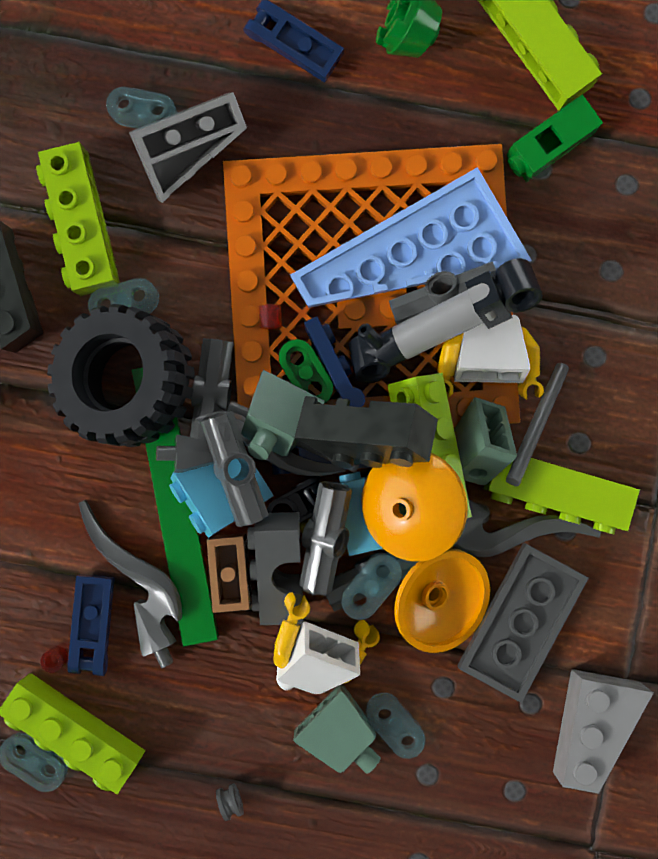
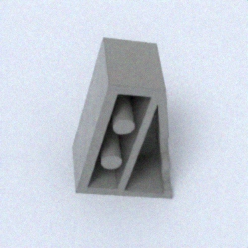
[129,92,247,203]
[553,669,654,794]

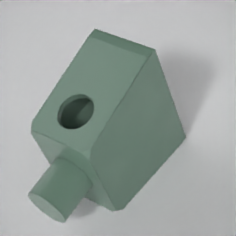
[241,370,325,460]
[454,397,517,485]
[293,684,381,774]

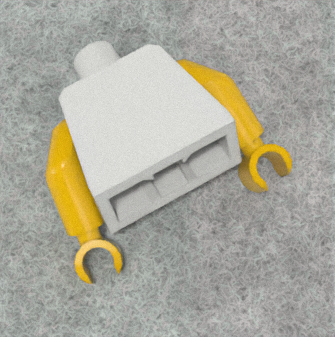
[437,315,544,400]
[273,592,380,694]

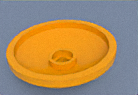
[361,453,468,561]
[395,549,490,653]

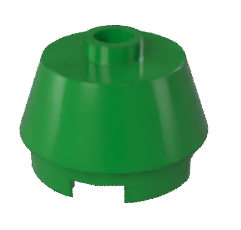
[376,0,442,58]

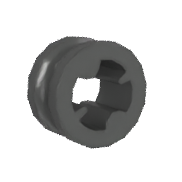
[216,783,244,821]

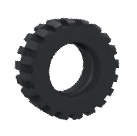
[47,304,195,447]

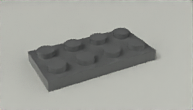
[457,542,588,703]

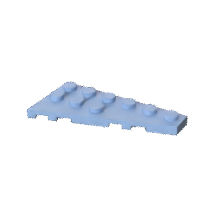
[290,167,532,308]

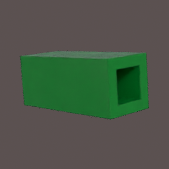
[506,94,603,183]

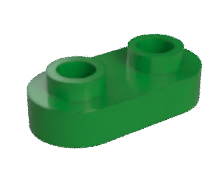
[279,339,333,404]

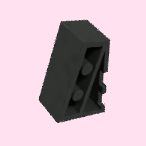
[0,221,43,353]
[294,396,438,469]

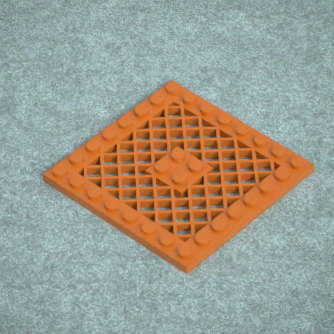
[223,144,520,427]

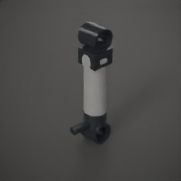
[348,258,543,384]

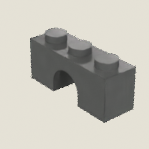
[248,512,303,625]

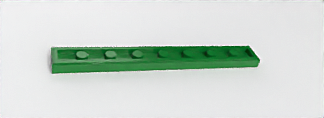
[132,368,219,646]

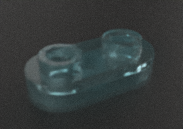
[106,87,177,129]
[88,278,159,314]
[342,553,402,620]
[366,693,425,759]
[0,733,68,792]

